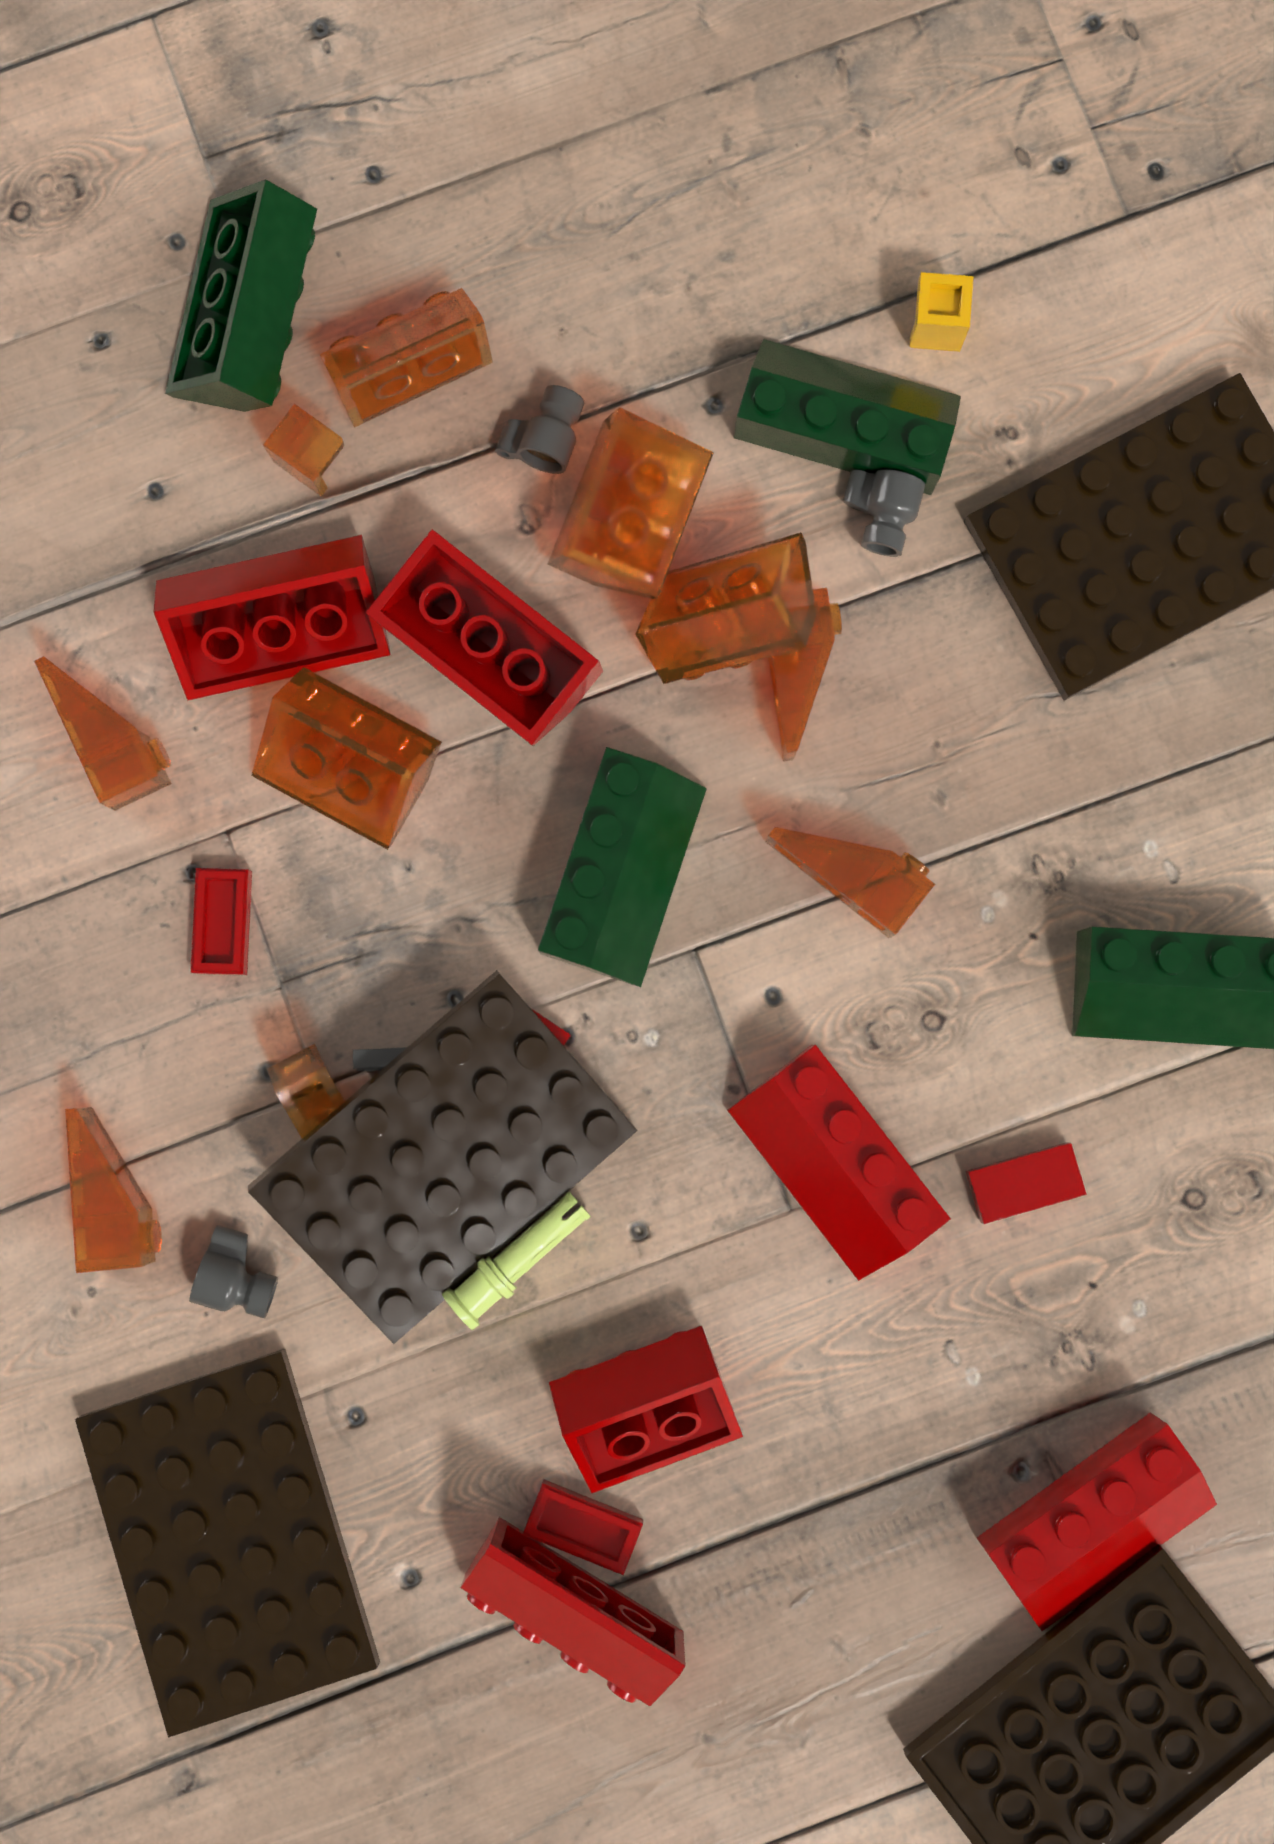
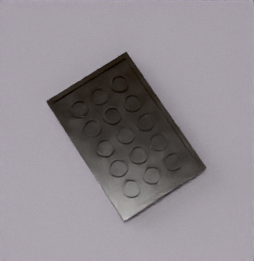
[964,373,1274,701]
[248,970,638,1344]
[75,1349,380,1738]
[903,1544,1274,1844]

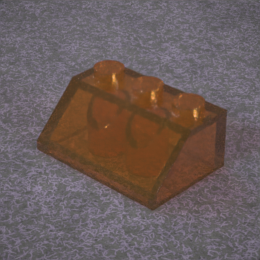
[320,288,493,428]
[547,407,714,599]
[635,532,816,684]
[251,667,442,850]

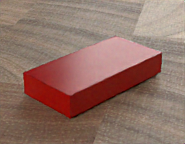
[191,868,252,976]
[965,1142,1087,1224]
[523,1479,643,1576]

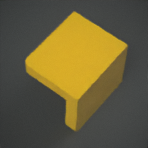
[910,272,974,352]

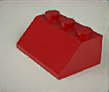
[549,1325,743,1493]

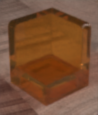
[263,404,344,496]

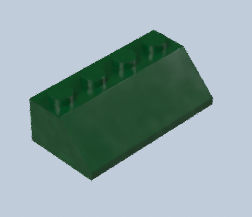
[165,179,317,412]
[734,339,961,495]
[538,747,707,988]
[1072,926,1274,1049]

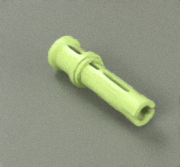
[442,1191,591,1330]

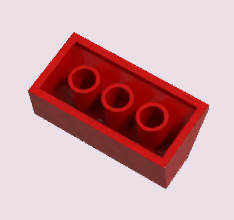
[365,529,603,746]
[153,535,391,701]
[727,1044,951,1281]
[976,1412,1217,1631]
[460,1517,686,1706]

